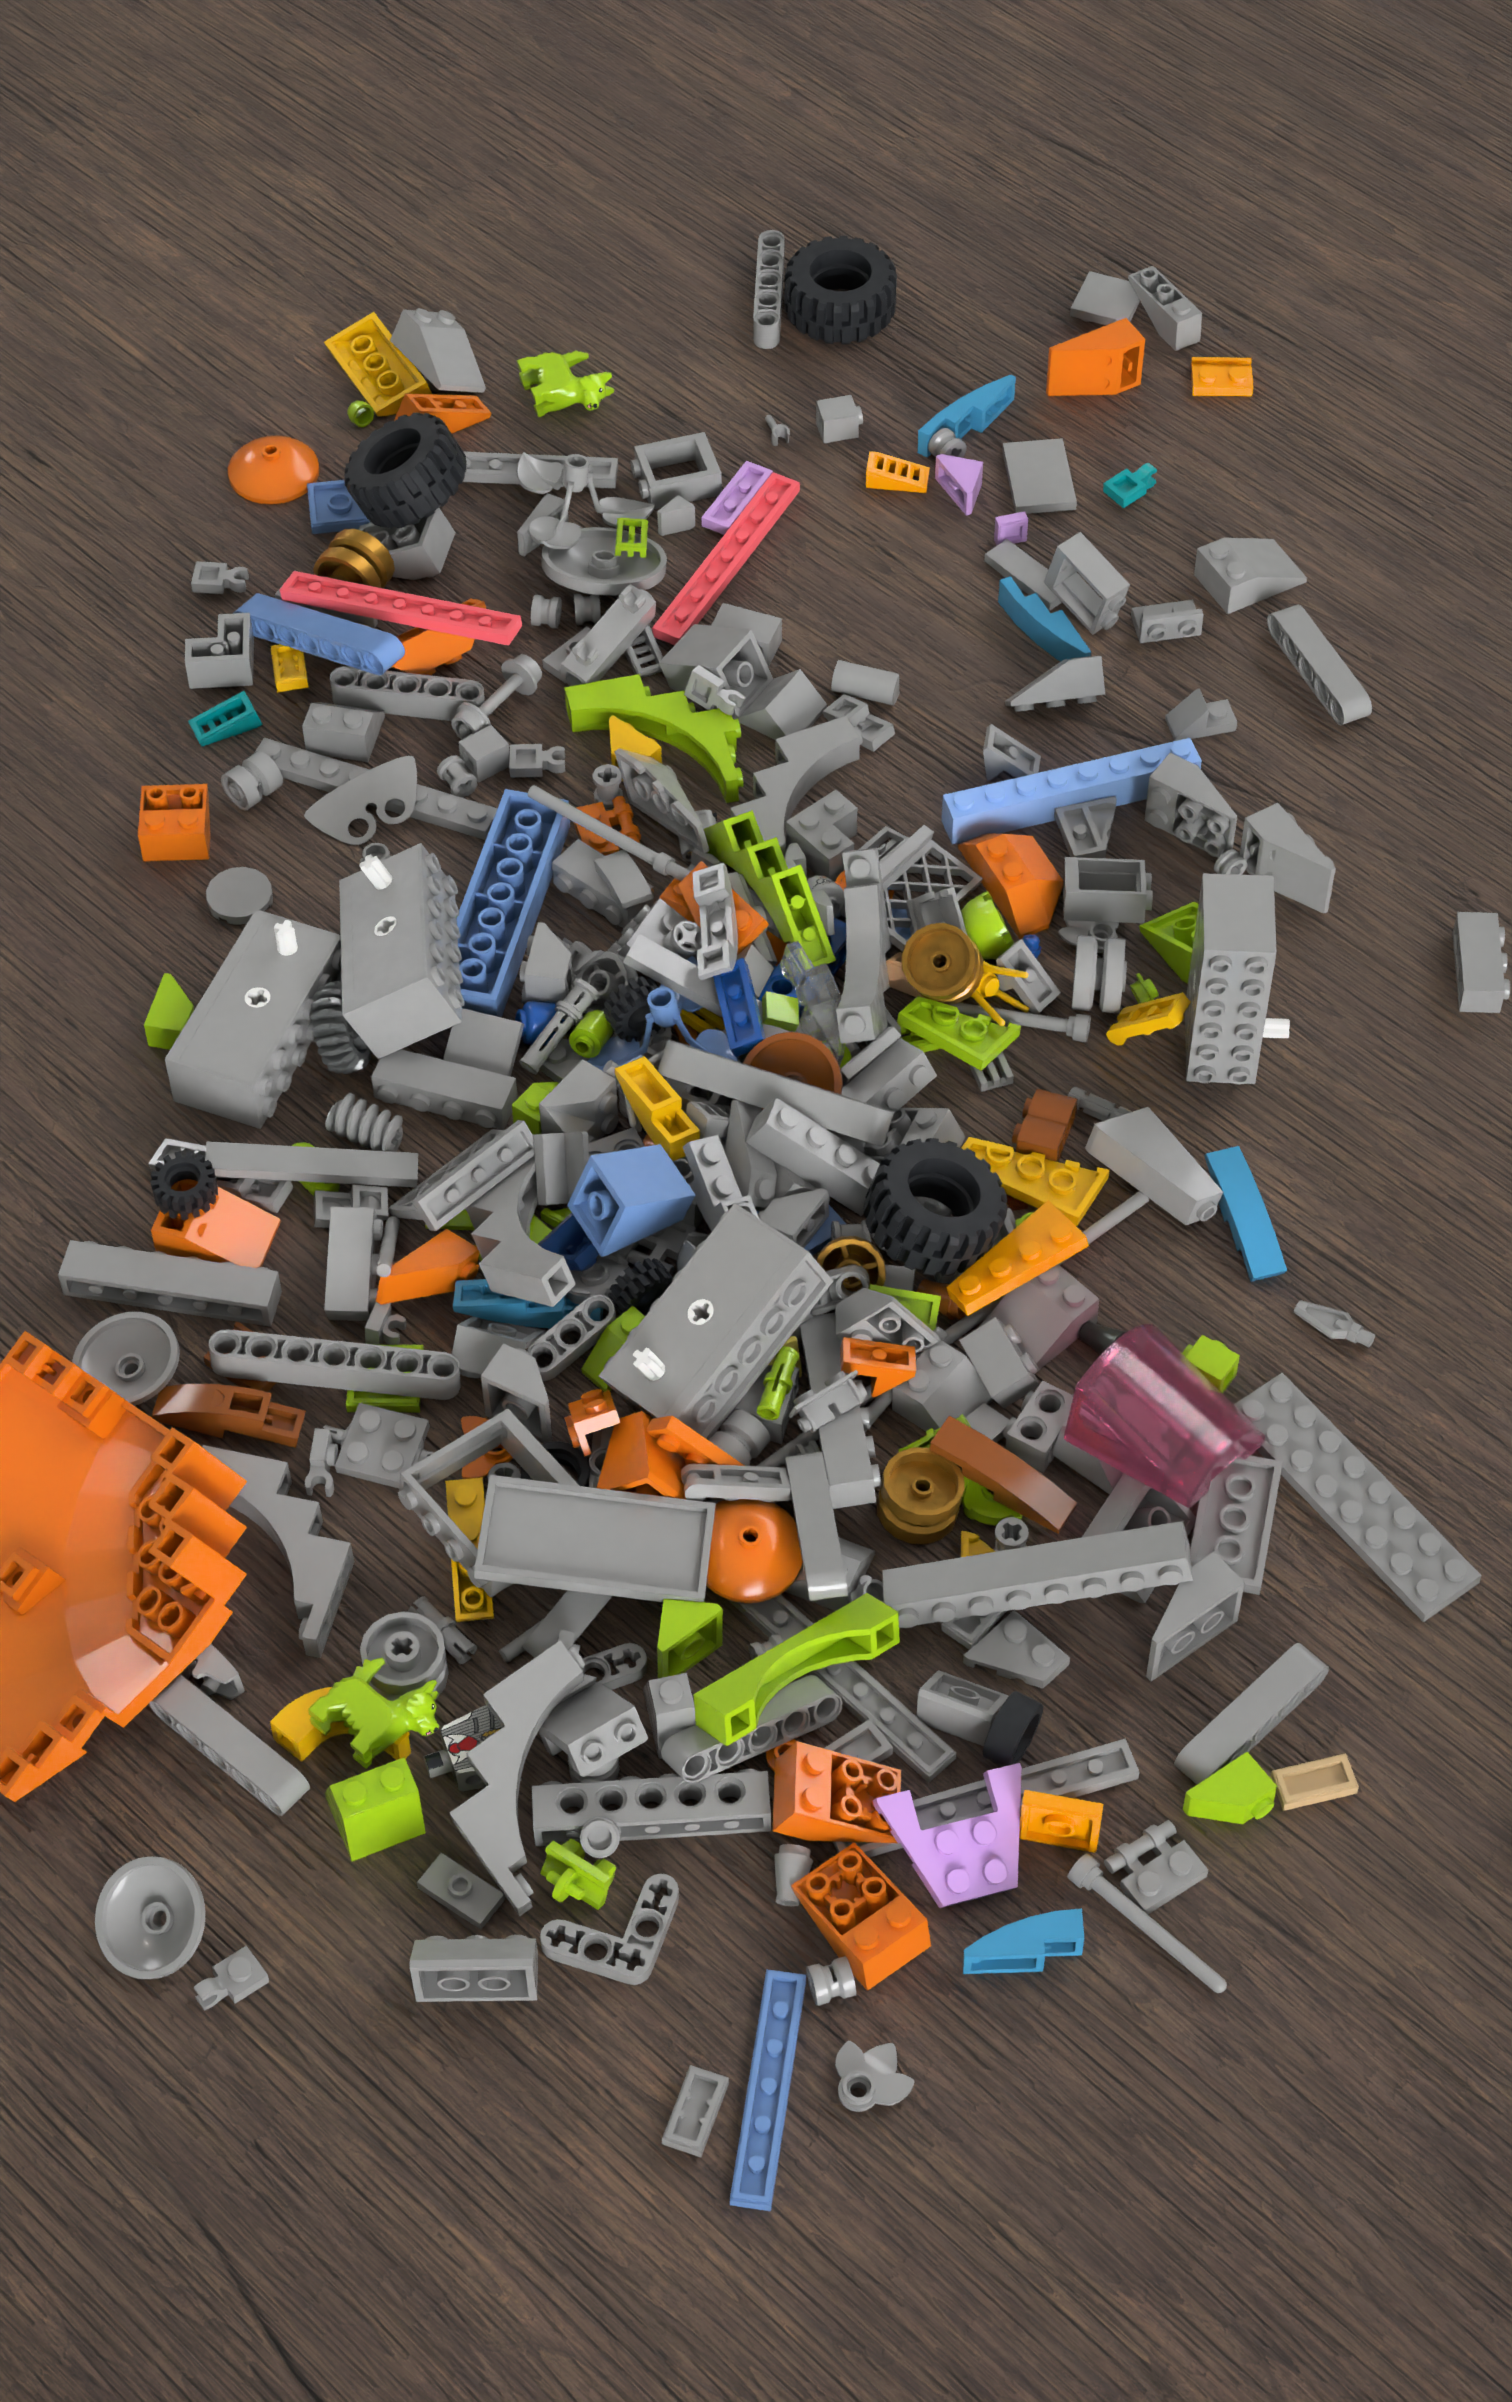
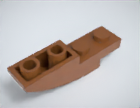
[151,1384,306,1448]

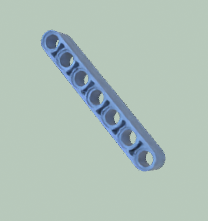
[233,593,405,675]

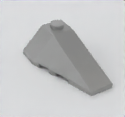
[614,748,710,854]

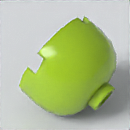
[961,891,1014,960]

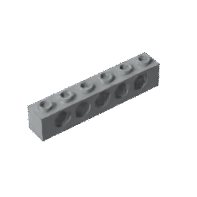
[532,1769,771,1846]

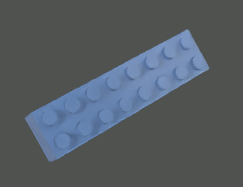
[457,789,570,1017]

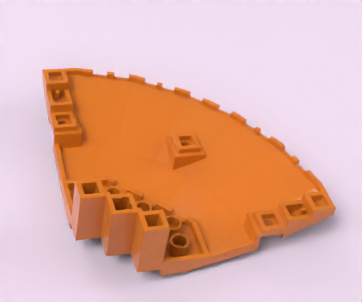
[0,1331,247,1802]

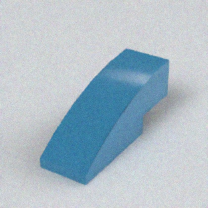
[962,1908,1084,1974]

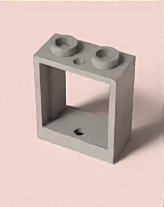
[630,432,722,509]
[1044,532,1130,635]
[1063,857,1153,923]

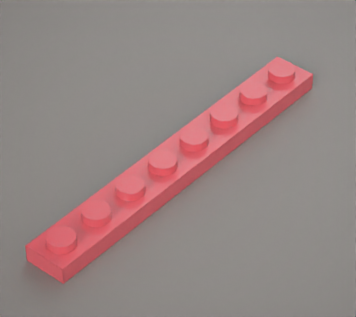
[652,472,800,645]
[280,571,522,646]

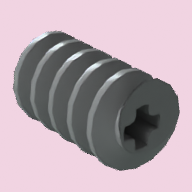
[325,1093,403,1152]

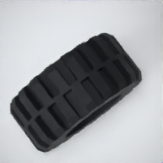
[785,236,897,345]
[344,413,467,529]
[864,1138,1008,1276]

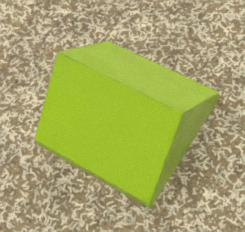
[657,1599,723,1678]

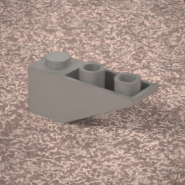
[1128,266,1202,351]
[1005,656,1105,712]

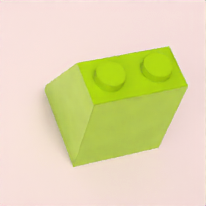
[325,1757,426,1862]

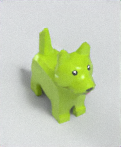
[517,350,614,418]
[308,1658,439,1769]

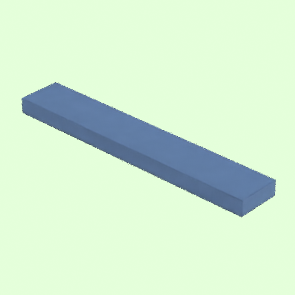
[730,1969,806,2211]

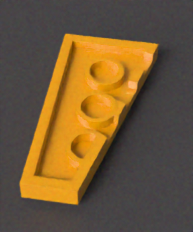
[946,1200,1089,1316]

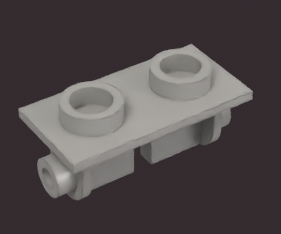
[789,1370,867,1433]

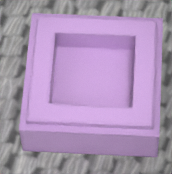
[994,511,1028,545]

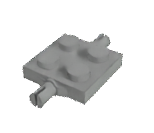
[323,1403,435,1488]

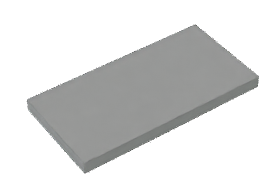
[474,1475,716,1602]

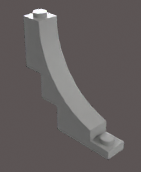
[730,716,863,859]
[836,848,891,1044]
[202,1445,355,1658]
[450,1640,585,1917]

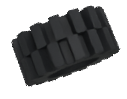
[603,977,661,1042]
[150,1151,218,1220]
[608,1258,673,1316]

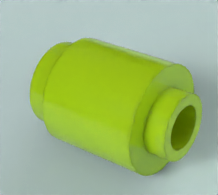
[569,1010,613,1058]

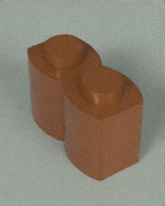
[1012,1089,1078,1162]

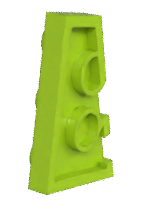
[897,996,1021,1071]

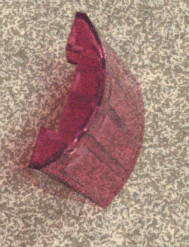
[1064,1324,1265,1508]

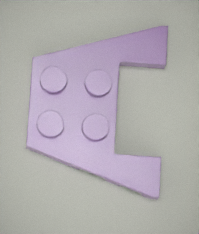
[872,1763,1022,1908]

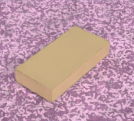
[1271,1753,1359,1811]

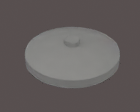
[541,527,667,595]

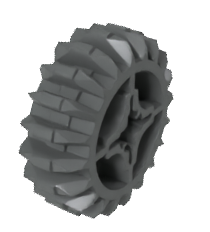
[311,981,372,1074]

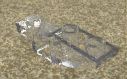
[780,941,846,1066]

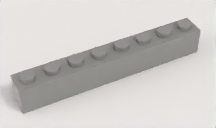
[882,1521,1193,1628]

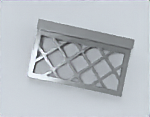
[839,825,983,952]
[388,1120,535,1231]

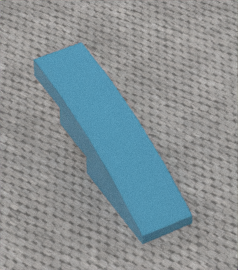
[917,374,1016,458]
[998,576,1091,662]
[1204,1146,1287,1282]
[453,1279,603,1329]

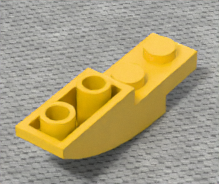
[445,1477,494,1622]

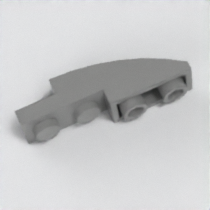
[683,1135,759,1231]

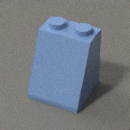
[567,1144,695,1257]

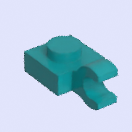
[1103,463,1157,508]

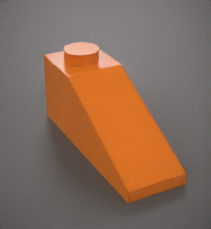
[394,393,492,434]
[376,1229,480,1305]

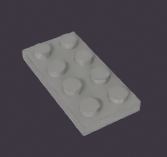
[1190,1448,1283,1595]

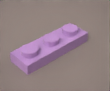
[701,461,773,535]

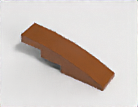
[930,1416,1077,1534]

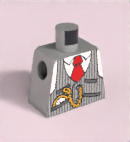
[423,1705,521,1791]

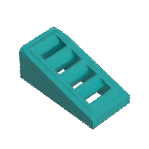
[188,691,263,747]

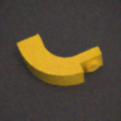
[270,1687,411,1762]

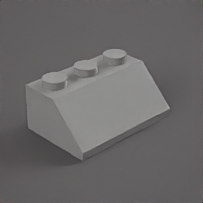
[1082,1468,1196,1603]
[410,1935,538,2002]

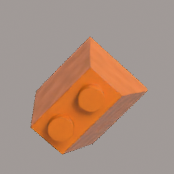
[596,1411,687,1499]

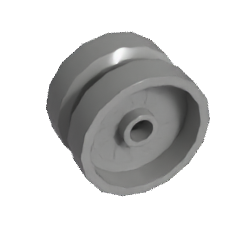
[1072,935,1127,1013]
[360,1611,449,1701]

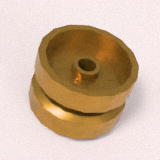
[313,529,395,588]
[902,923,984,1005]
[877,1447,965,1544]

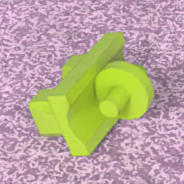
[540,1838,616,1910]

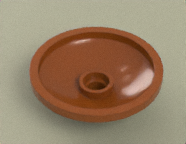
[741,1032,843,1110]

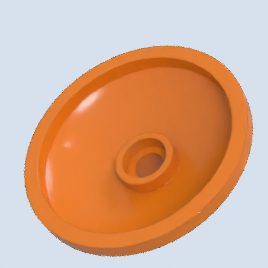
[228,436,319,504]
[706,1499,803,1603]

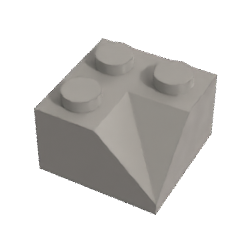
[539,1059,619,1143]

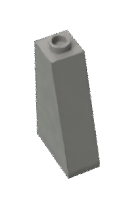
[1085,1107,1223,1225]

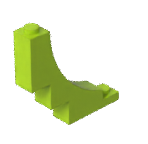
[704,810,836,973]

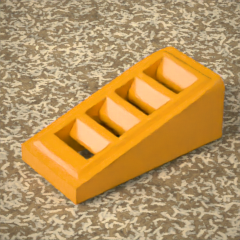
[866,451,930,493]

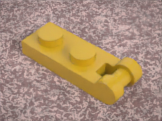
[1106,992,1191,1045]

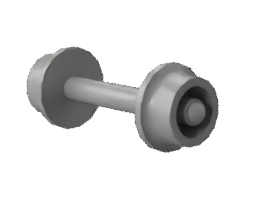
[451,654,542,739]

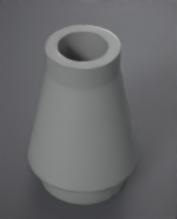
[774,1844,813,1907]

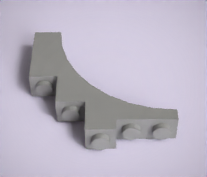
[466,1155,576,1307]

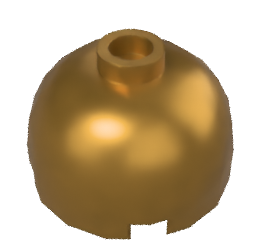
[816,1236,886,1291]

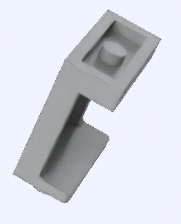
[538,1682,648,1777]

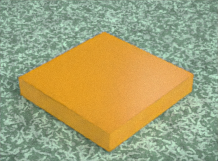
[1019,1790,1104,1853]

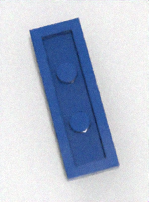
[713,958,766,1057]

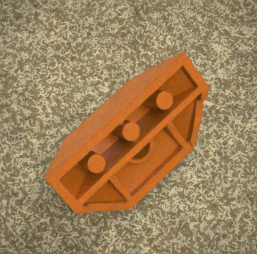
[391,598,486,675]
[958,833,1064,939]

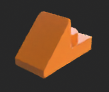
[840,1337,916,1398]

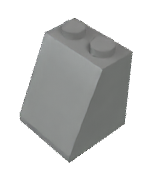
[659,624,773,719]

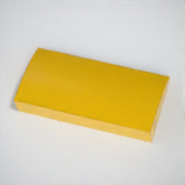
[324,312,432,417]

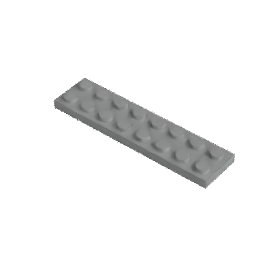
[1225,1373,1482,1622]

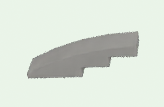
[148,1138,294,1213]

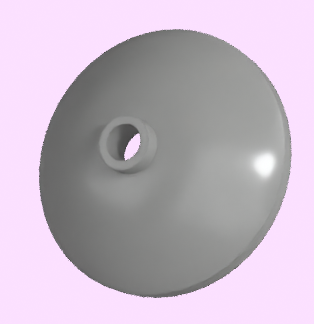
[72,1312,180,1406]
[95,1856,205,1979]

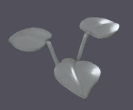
[517,452,655,549]

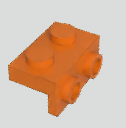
[564,1389,620,1457]

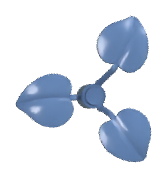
[587,956,738,1071]

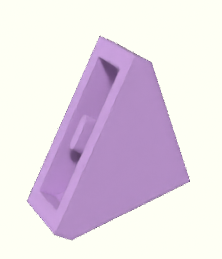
[935,454,983,516]

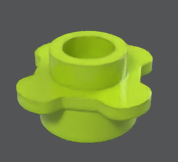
[1129,973,1159,1004]

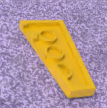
[961,1137,1110,1226]

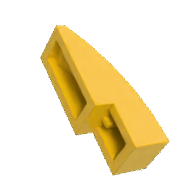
[615,1056,700,1161]

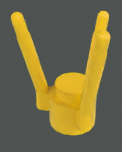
[971,961,1029,1026]

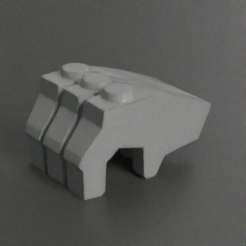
[180,1643,245,1700]

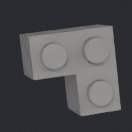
[185,613,254,689]
[786,790,858,882]

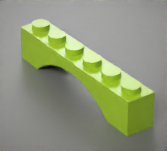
[693,1593,900,1746]

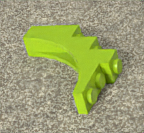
[564,674,743,803]

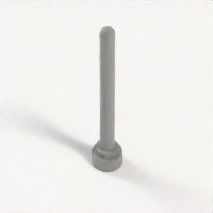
[951,1003,1091,1042]
[1067,1853,1227,1993]

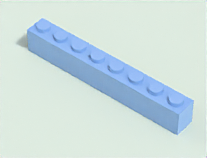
[942,738,1202,845]

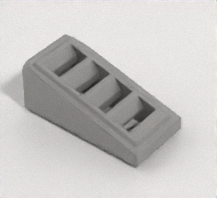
[517,493,569,557]
[624,624,663,678]
[685,1102,731,1139]

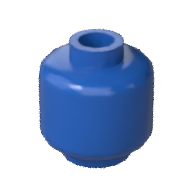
[515,1001,565,1046]

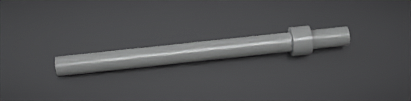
[528,785,691,881]

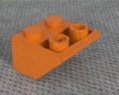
[138,784,211,861]

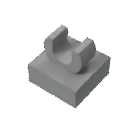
[365,1302,406,1345]

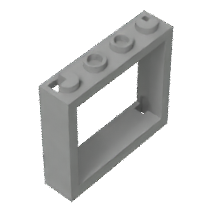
[398,1409,579,1597]

